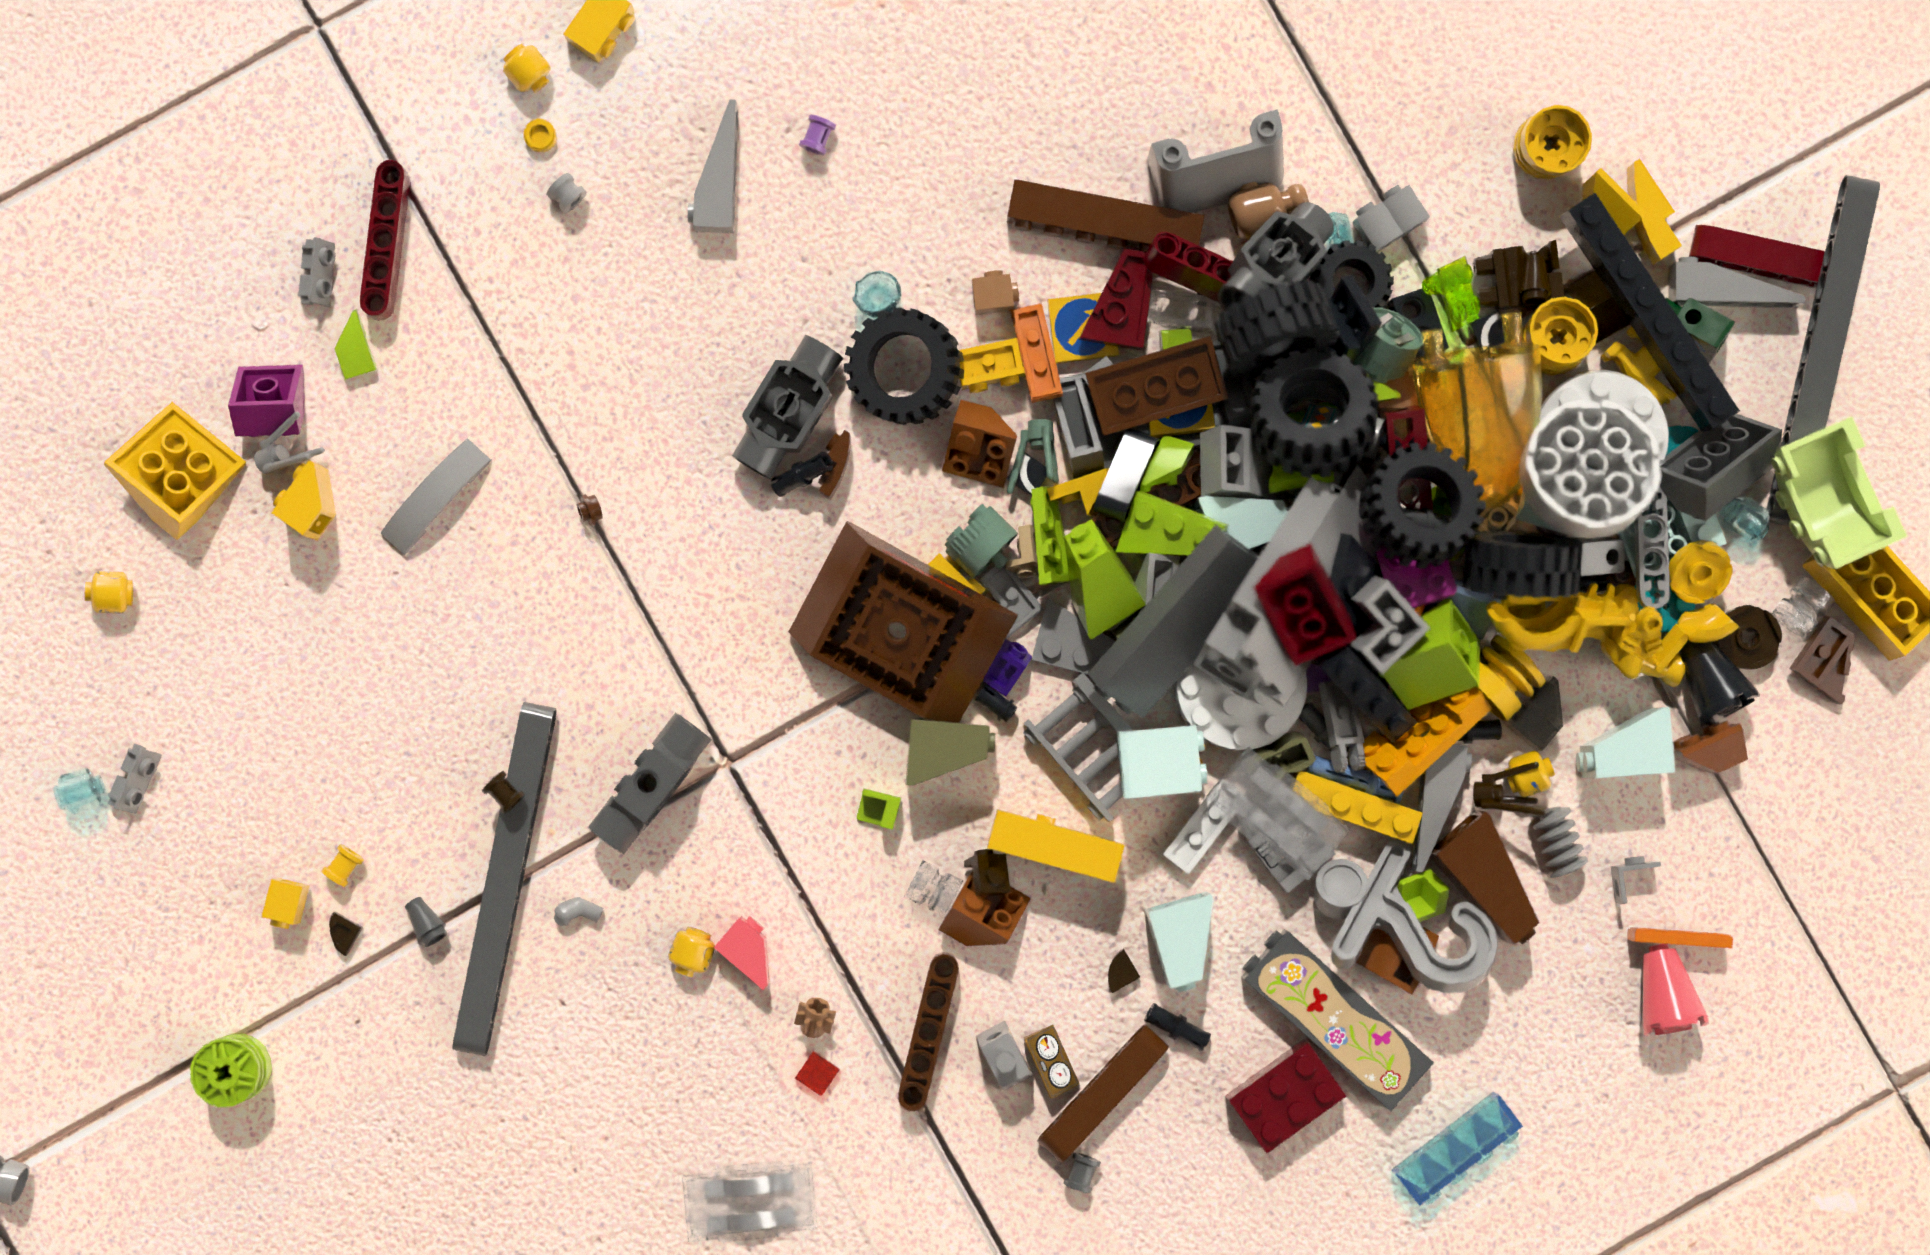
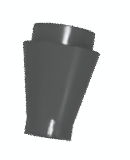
[404,896,448,947]

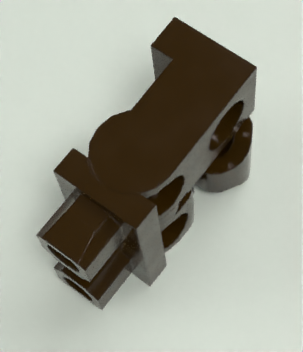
[1473,240,1565,311]

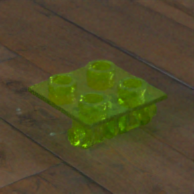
[1422,256,1480,332]

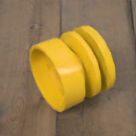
[1513,105,1592,180]
[1520,297,1598,376]
[1475,635,1546,722]

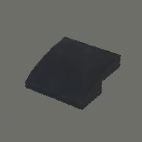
[1327,275,1382,361]

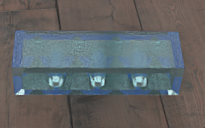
[1391,1091,1523,1206]

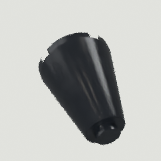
[1679,640,1760,726]

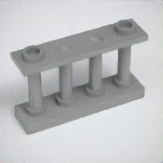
[1023,672,1133,822]

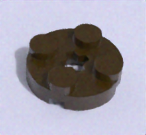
[1715,605,1782,670]

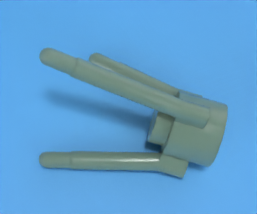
[1007,419,1059,494]

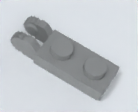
[1318,681,1366,772]

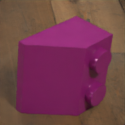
[228,364,305,437]

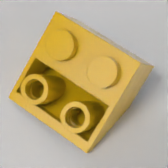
[271,460,336,541]

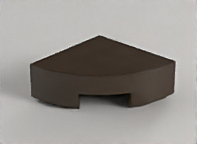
[329,911,363,956]
[1108,948,1140,994]

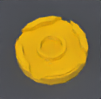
[1669,540,1733,604]

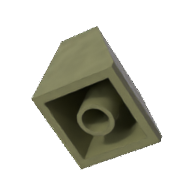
[906,719,996,786]

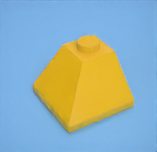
[1582,167,1647,235]

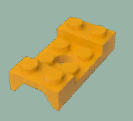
[1363,687,1493,797]

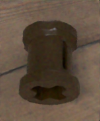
[481,771,525,814]

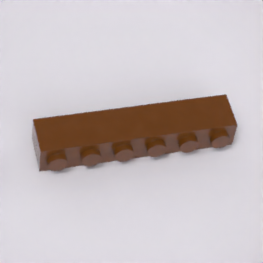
[1007,179,1205,252]

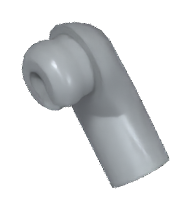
[554,897,604,926]

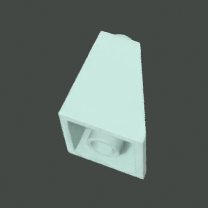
[1193,496,1291,550]
[1576,707,1675,778]
[1116,725,1207,799]
[1144,892,1214,992]

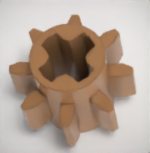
[794,997,836,1038]

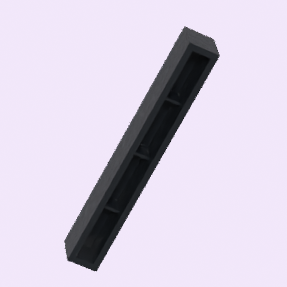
[1559,193,1740,432]

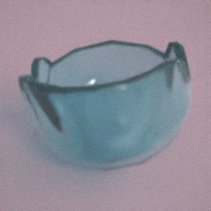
[852,270,902,319]

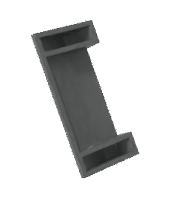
[1053,340,1253,479]

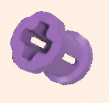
[799,114,836,156]

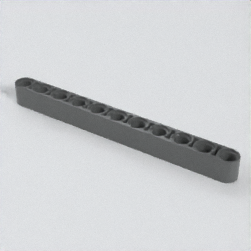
[1765,175,1880,526]
[453,702,557,1056]

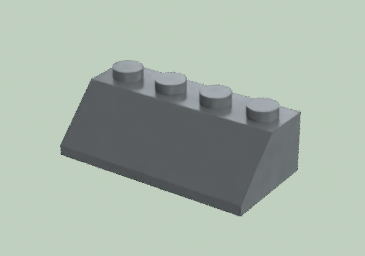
[1659,414,1782,521]

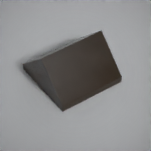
[1564,271,1630,344]

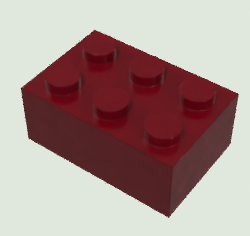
[1225,1039,1347,1154]

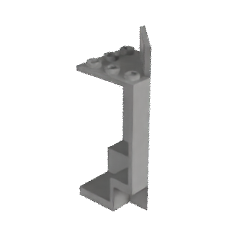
[1193,465,1383,707]

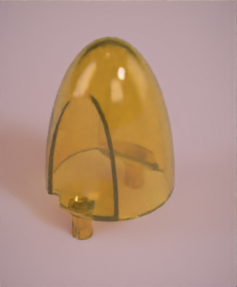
[1411,312,1542,509]

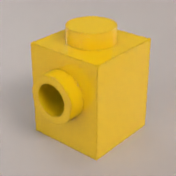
[261,878,310,929]

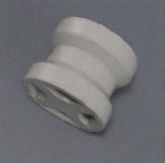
[546,173,587,214]

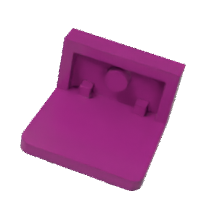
[1376,547,1457,608]

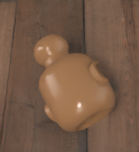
[1228,182,1309,241]

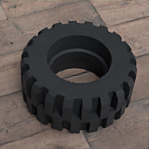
[1250,348,1378,478]

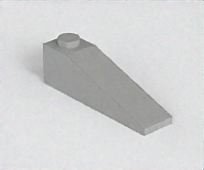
[688,99,738,233]
[1668,257,1805,308]
[1411,744,1472,872]

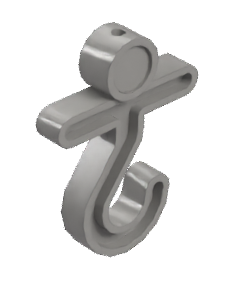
[1313,839,1498,994]

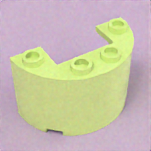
[1771,416,1908,569]

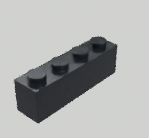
[1314,644,1418,743]

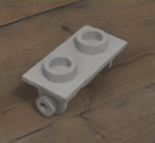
[298,237,336,307]
[108,743,162,814]

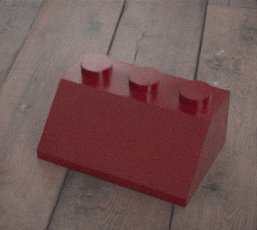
[1253,543,1356,666]

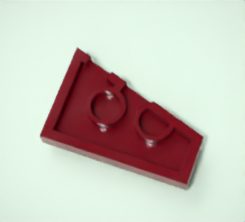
[1078,249,1153,350]

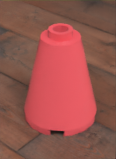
[1642,944,1709,1036]

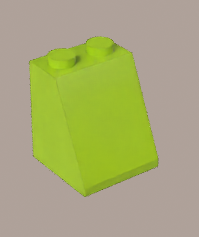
[1064,519,1146,640]
[1378,598,1480,710]

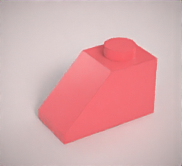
[714,916,770,990]

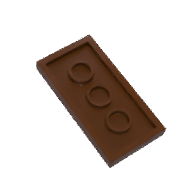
[1085,336,1229,436]

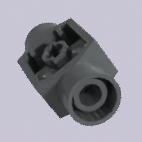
[1218,202,1334,311]
[732,335,844,480]
[588,712,712,854]

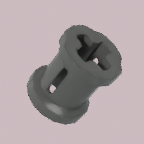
[1063,1152,1101,1193]

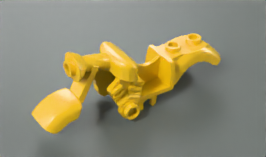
[1486,583,1740,688]

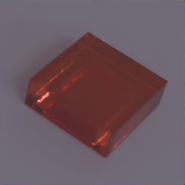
[795,1050,840,1097]

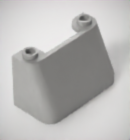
[1147,109,1284,213]

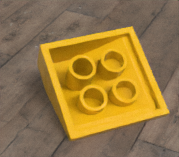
[104,402,246,540]

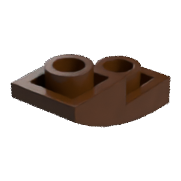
[818,430,851,500]

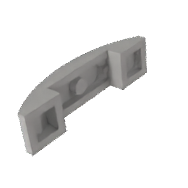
[381,438,492,555]

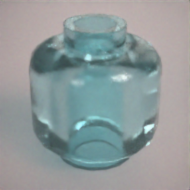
[1719,495,1769,544]
[53,767,106,815]

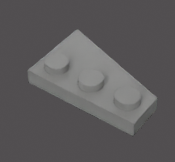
[1031,598,1115,675]

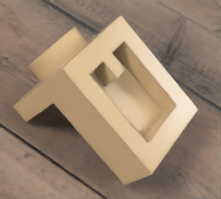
[1005,524,1038,578]

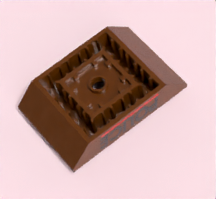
[788,520,1018,723]

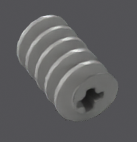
[1530,806,1588,878]

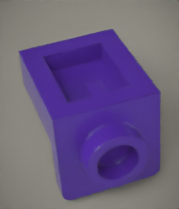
[983,639,1032,696]

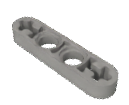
[1634,485,1670,609]

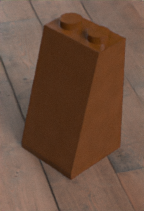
[1430,810,1540,945]

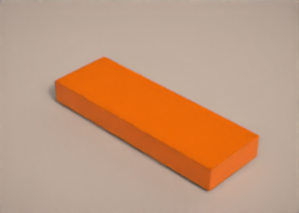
[1010,303,1063,403]
[1627,927,1733,948]

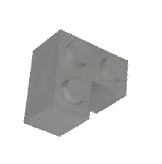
[1349,576,1430,674]

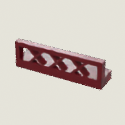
[1384,405,1433,510]

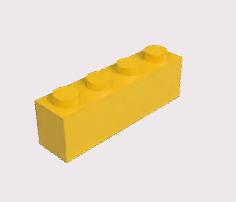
[1289,771,1423,844]

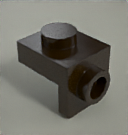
[964,849,1011,896]

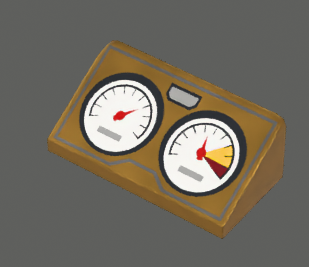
[1024,1024,1080,1099]

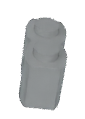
[1352,185,1430,253]

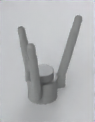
[254,411,325,475]

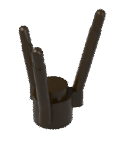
[1473,762,1546,816]

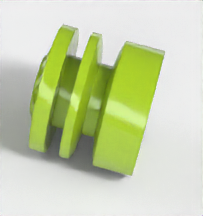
[190,1033,272,1108]

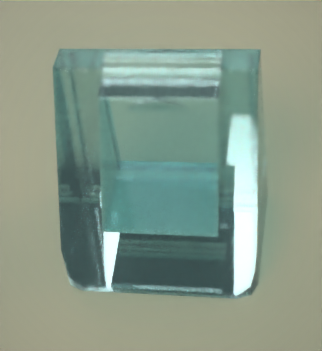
[1328,212,1354,247]

